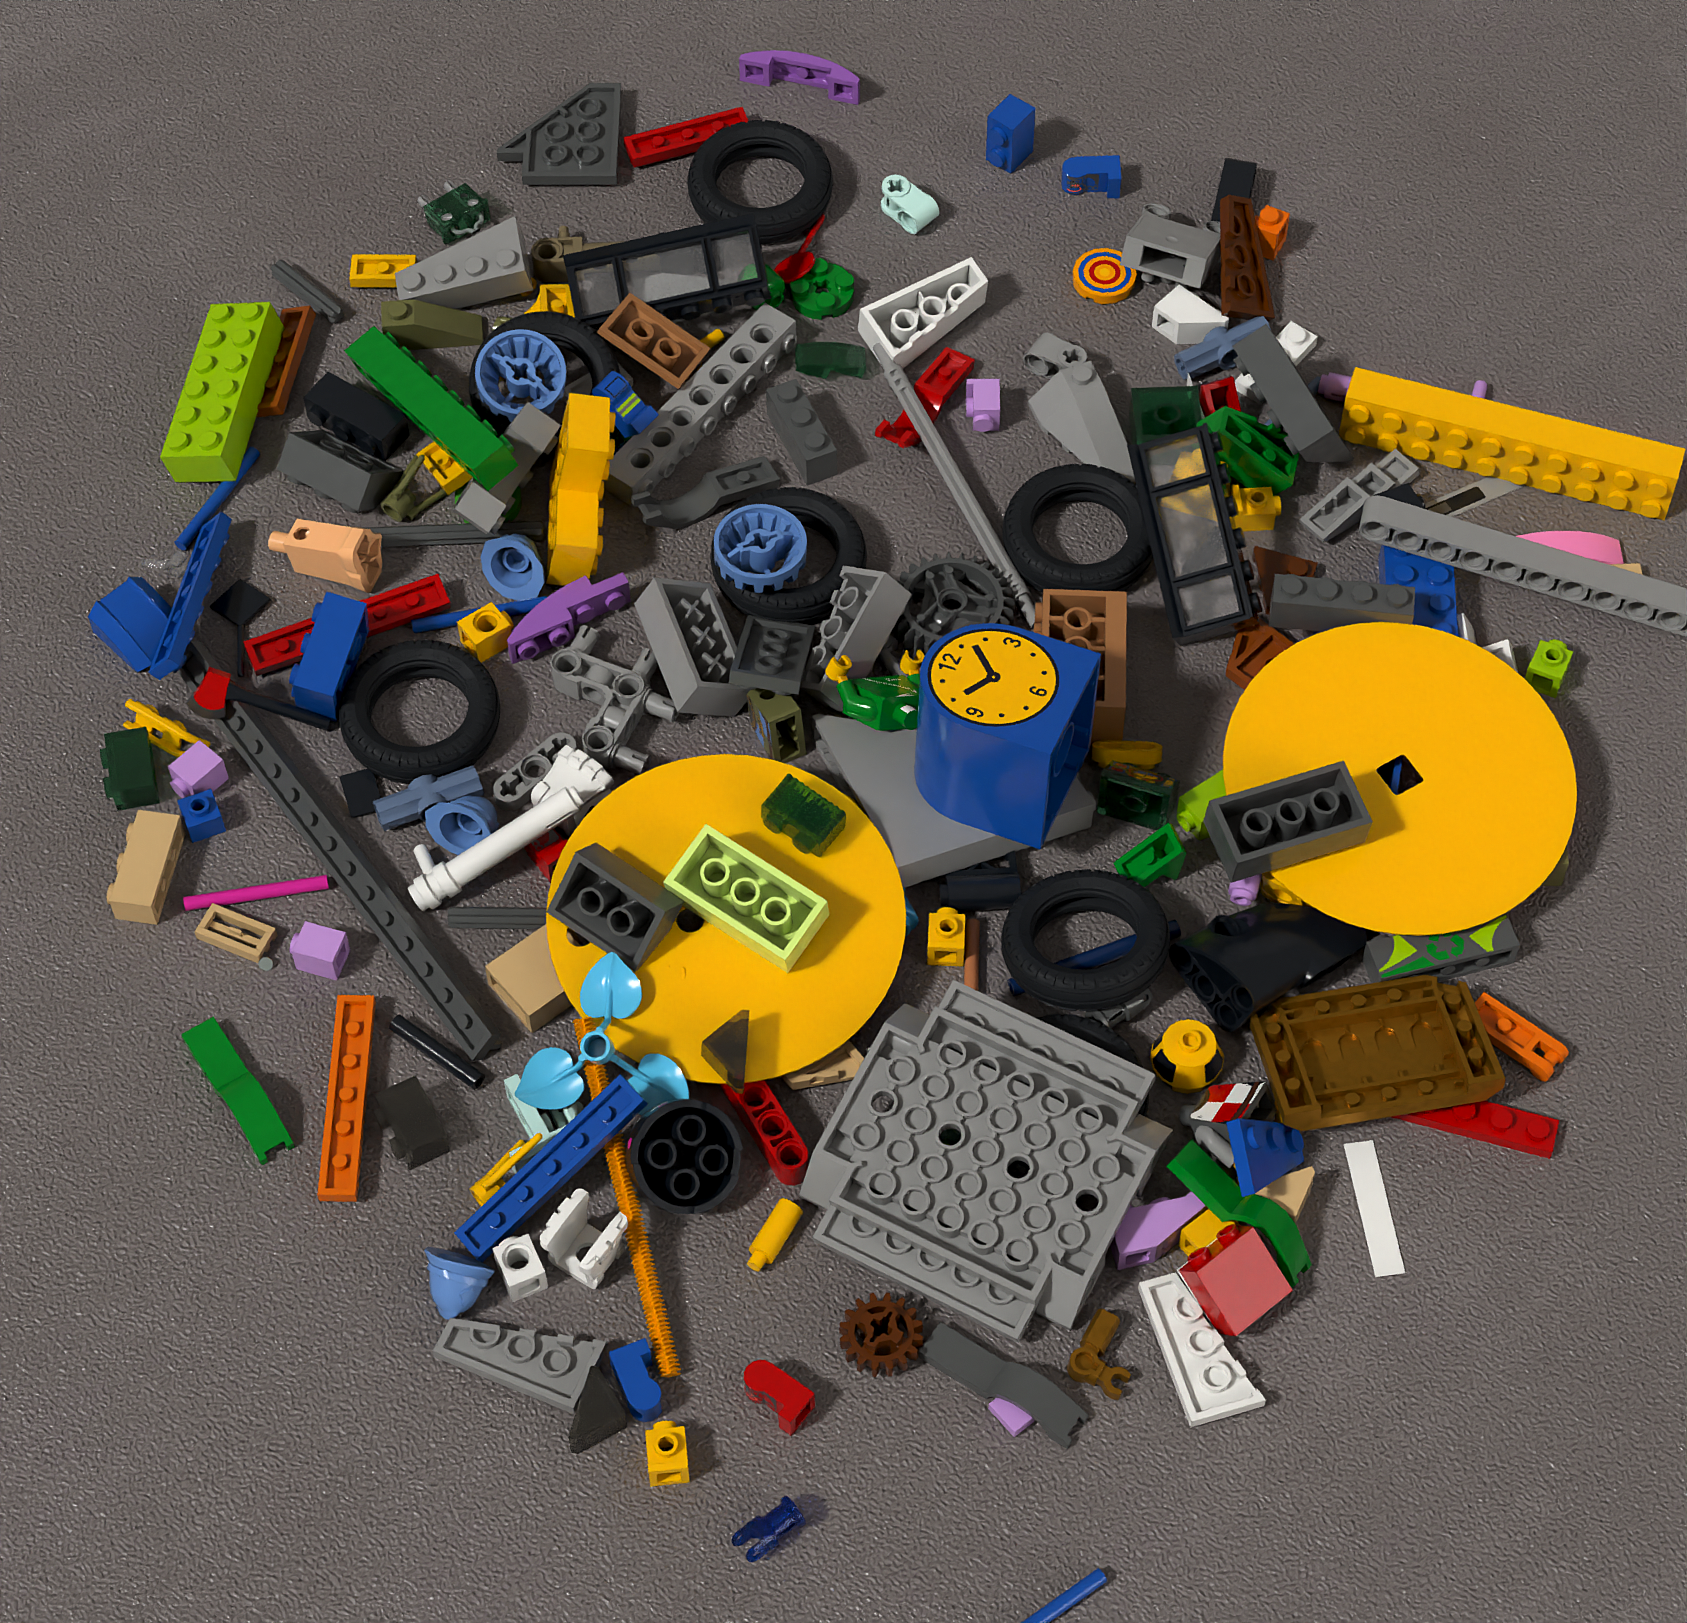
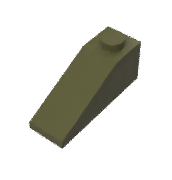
[381,299,483,350]

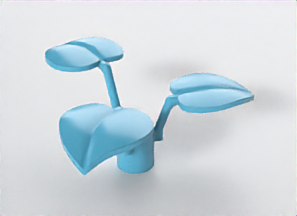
[515,952,689,1115]

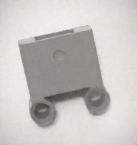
[1120,203,1221,289]

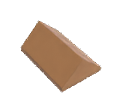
[597,293,711,389]

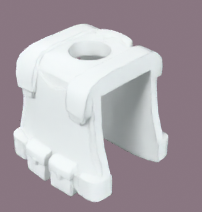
[531,745,614,837]
[540,1188,628,1289]

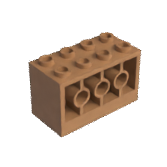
[1034,589,1127,745]

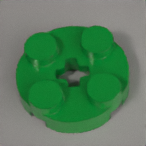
[790,258,854,319]

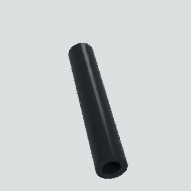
[389,1014,485,1090]

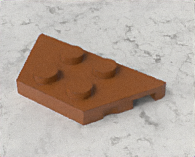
[1225,617,1294,690]

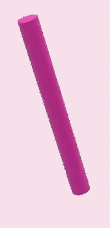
[183,875,329,911]

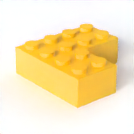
[546,393,616,586]

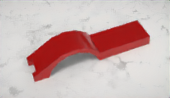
[875,347,975,449]

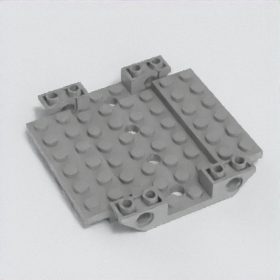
[799,980,1173,1343]

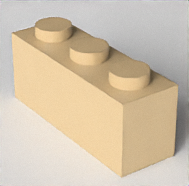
[107,810,185,925]

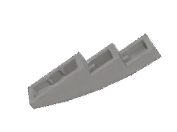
[1299,449,1419,543]

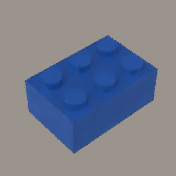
[289,592,369,722]

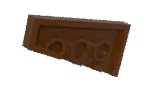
[1220,195,1275,322]

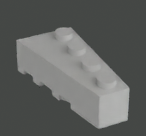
[395,216,534,309]

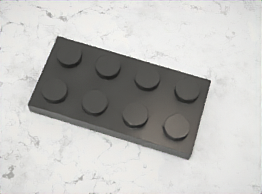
[729,615,815,696]

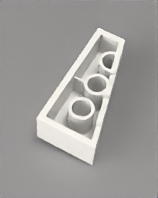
[858,257,988,369]

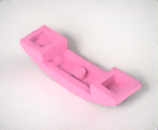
[1516,531,1624,564]

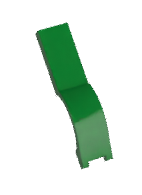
[181,1016,295,1165]
[1166,1139,1312,1288]

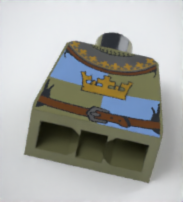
[746,688,807,763]

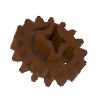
[839,1292,923,1377]

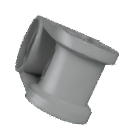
[1023,332,1087,380]

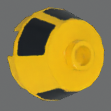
[1150,1019,1224,1094]

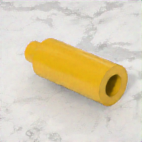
[747,1198,803,1272]

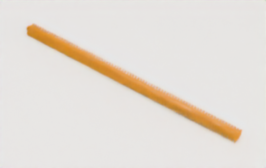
[573,1016,681,1378]

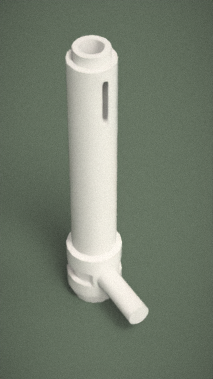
[408,786,585,911]

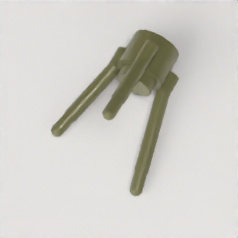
[381,455,447,522]

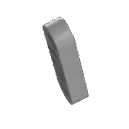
[493,732,577,811]

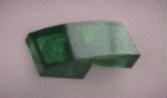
[795,342,866,379]

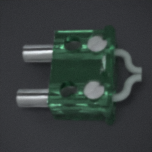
[417,180,491,244]

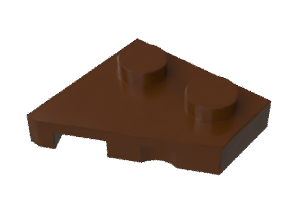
[1252,546,1318,615]

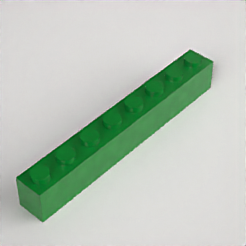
[344,326,519,491]

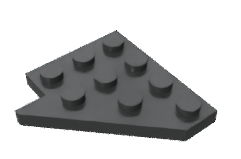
[497,83,622,185]

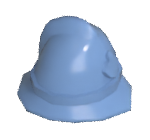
[481,534,545,601]
[425,795,499,855]
[425,1247,495,1320]

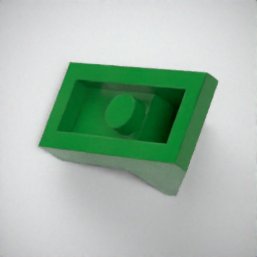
[1113,822,1187,887]

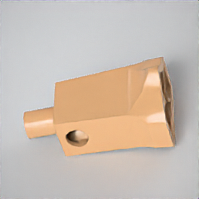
[268,519,382,593]

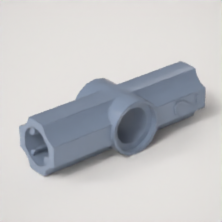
[1174,316,1271,380]
[373,765,484,831]

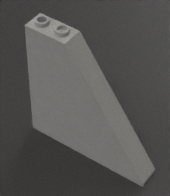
[812,714,1096,888]

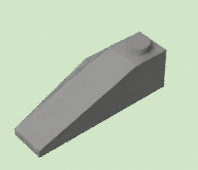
[1028,361,1136,484]

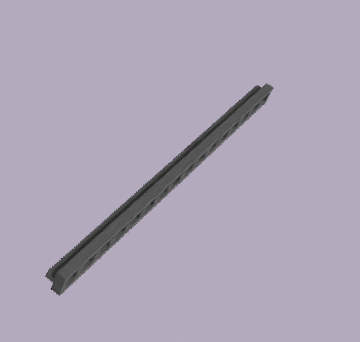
[177,641,502,1061]

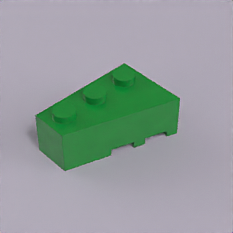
[1192,406,1299,496]

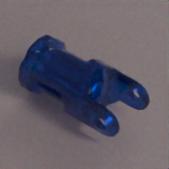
[731,1496,806,1562]

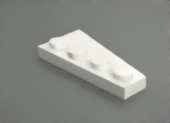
[1138,1272,1266,1428]

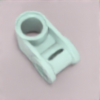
[881,174,940,234]

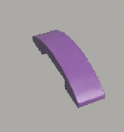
[739,50,860,105]

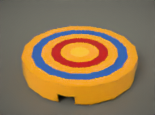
[1072,248,1137,304]

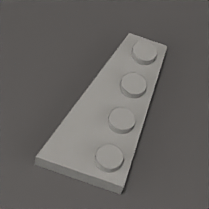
[433,1318,608,1414]

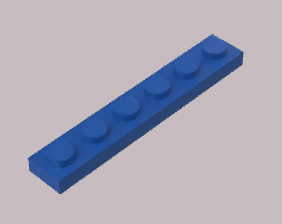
[148,512,232,680]
[454,1074,648,1262]

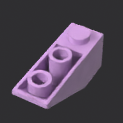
[1110,1192,1209,1270]

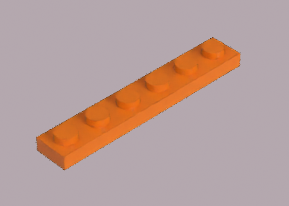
[317,995,376,1202]

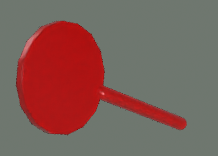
[774,214,825,284]

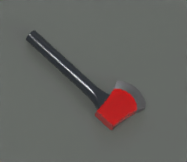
[187,667,331,731]

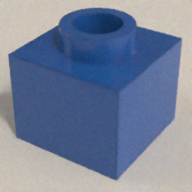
[177,789,226,843]

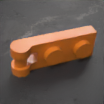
[1475,992,1569,1082]

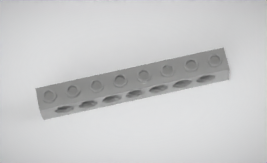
[602,303,797,508]

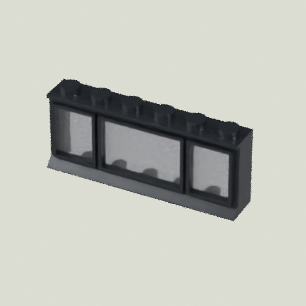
[563,213,772,338]
[1127,423,1262,646]

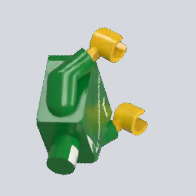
[825,650,925,731]

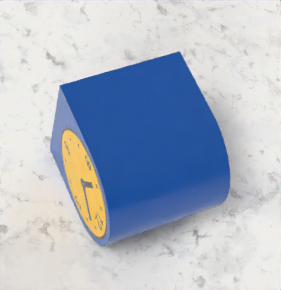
[914,623,1101,849]

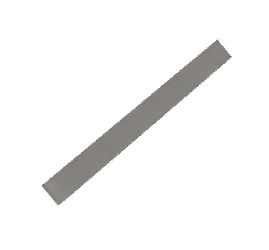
[1359,495,1687,637]

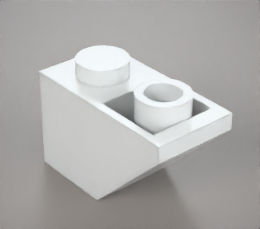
[1152,284,1229,344]

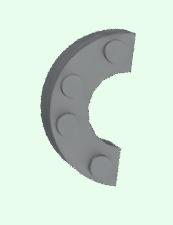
[452,402,561,535]

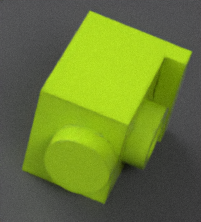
[1525,639,1574,698]

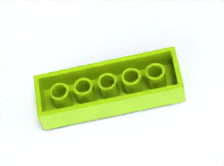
[160,302,285,482]

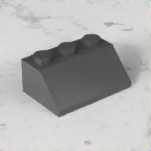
[277,430,404,514]
[546,842,685,972]

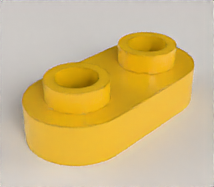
[1092,740,1163,770]

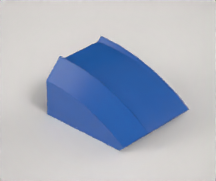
[88,577,172,672]

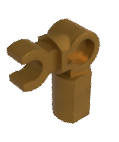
[1067,1309,1131,1400]

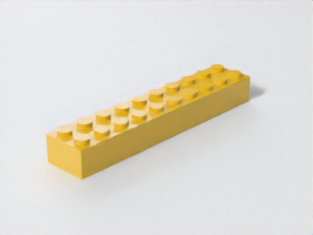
[1339,367,1686,520]

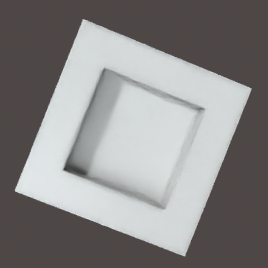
[492,1234,548,1302]

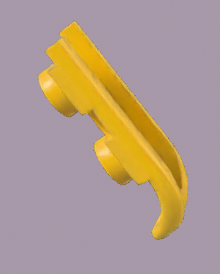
[123,699,211,757]

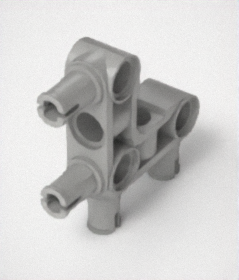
[550,625,679,775]

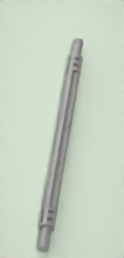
[873,343,1035,629]

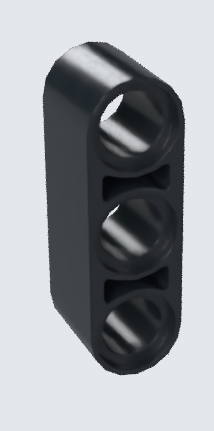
[1211,158,1257,222]

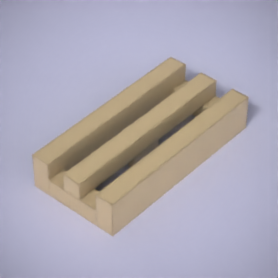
[194,903,278,963]

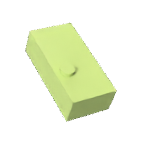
[663,824,830,973]

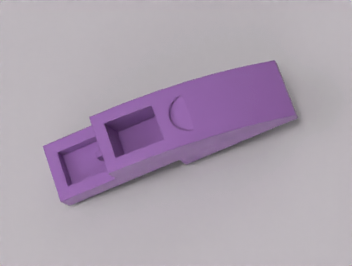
[507,572,631,664]

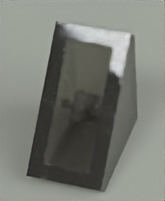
[701,1010,749,1094]
[568,1366,627,1454]

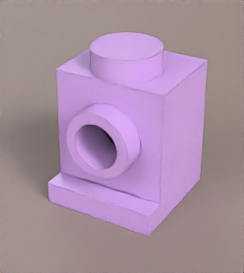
[966,379,1000,432]

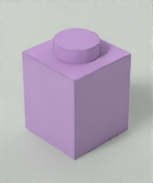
[168,740,229,798]
[290,921,350,981]

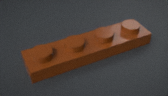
[256,305,316,417]

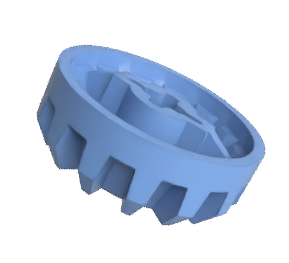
[475,329,566,422]
[714,504,807,593]

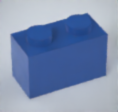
[986,94,1036,174]

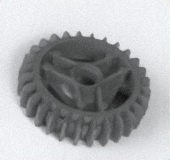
[892,551,1015,657]

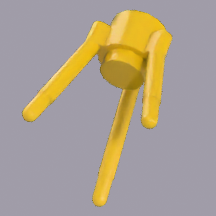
[469,1133,543,1206]

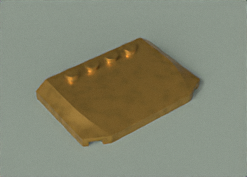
[1250,975,1505,1131]

